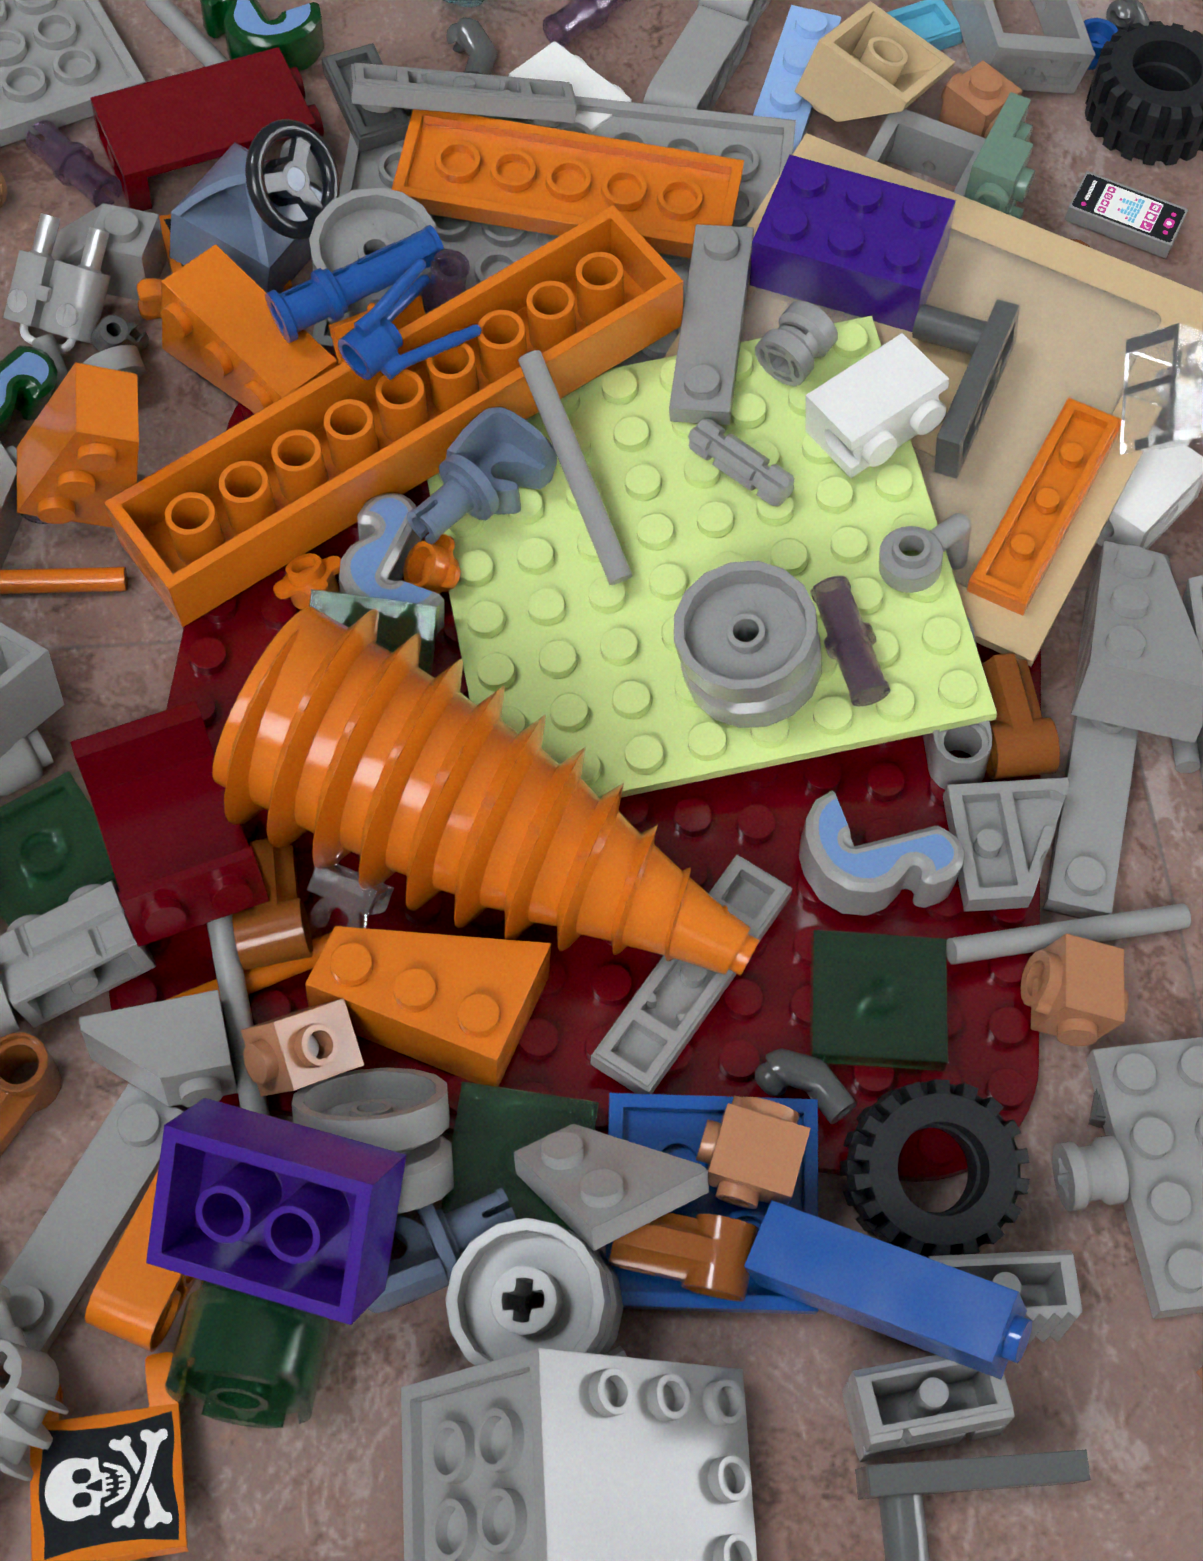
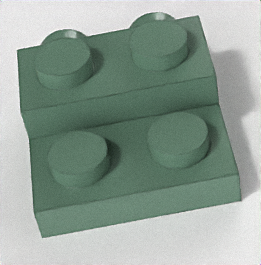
[964,92,1036,219]

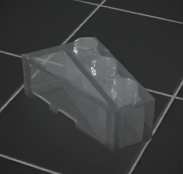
[1119,323,1203,455]

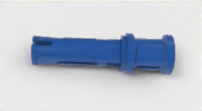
[265,225,447,343]

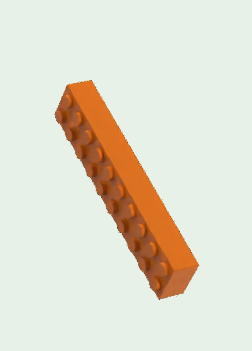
[104,205,683,628]

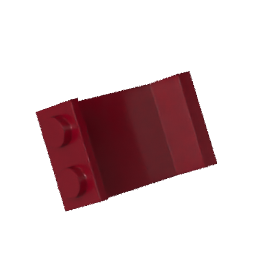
[90,47,324,211]
[70,700,269,947]

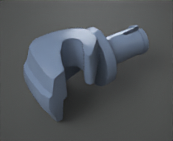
[407,407,557,544]
[367,1187,517,1313]

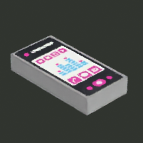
[1064,171,1188,259]

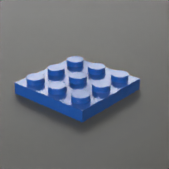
[605,1093,819,1315]

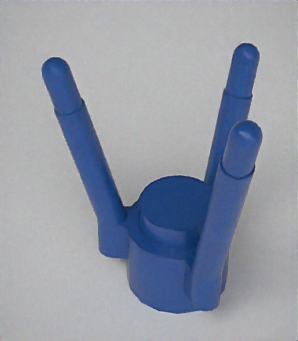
[338,258,482,380]

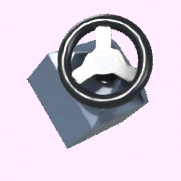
[169,119,340,294]

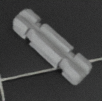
[688,418,794,506]

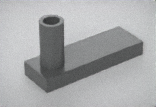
[912,299,1020,479]
[855,1449,1091,1561]

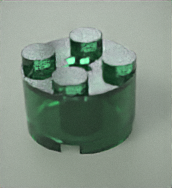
[165,1280,330,1429]

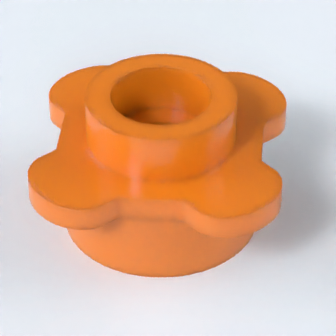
[403,534,461,594]
[273,553,341,609]

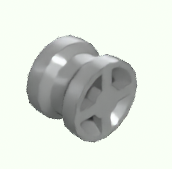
[1052,1135,1129,1212]

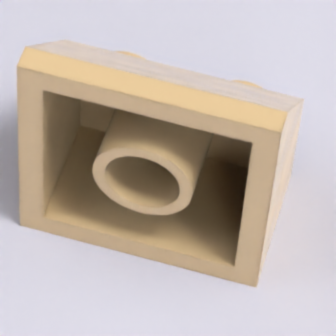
[794,1,955,122]

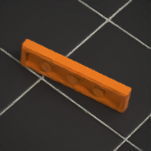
[967,397,1124,616]

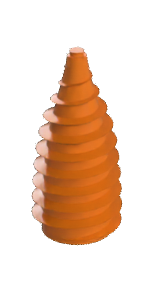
[212,607,760,976]

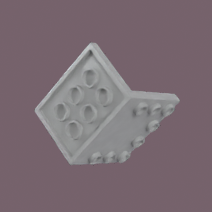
[401,1348,757,1561]

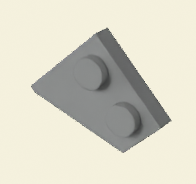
[943,777,1070,912]
[514,1124,709,1251]

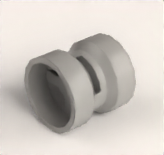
[755,300,838,386]

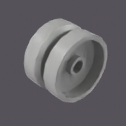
[309,187,441,324]
[674,561,822,728]
[292,1068,454,1214]
[445,1218,623,1366]

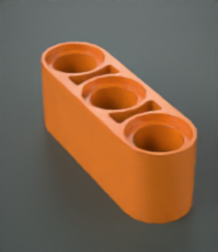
[85,1171,196,1352]

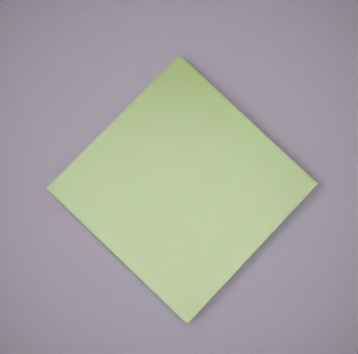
[427,316,997,797]

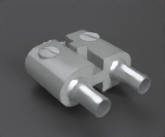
[3,213,111,353]

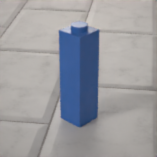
[744,1200,1032,1380]

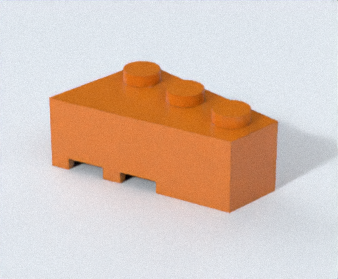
[160,244,337,414]
[17,362,139,528]
[305,926,551,1091]

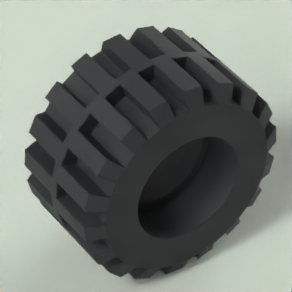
[1085,21,1203,165]
[840,1079,1030,1258]

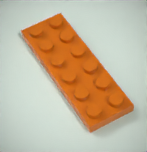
[391,109,744,258]

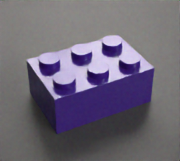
[750,154,956,332]
[146,1098,407,1325]

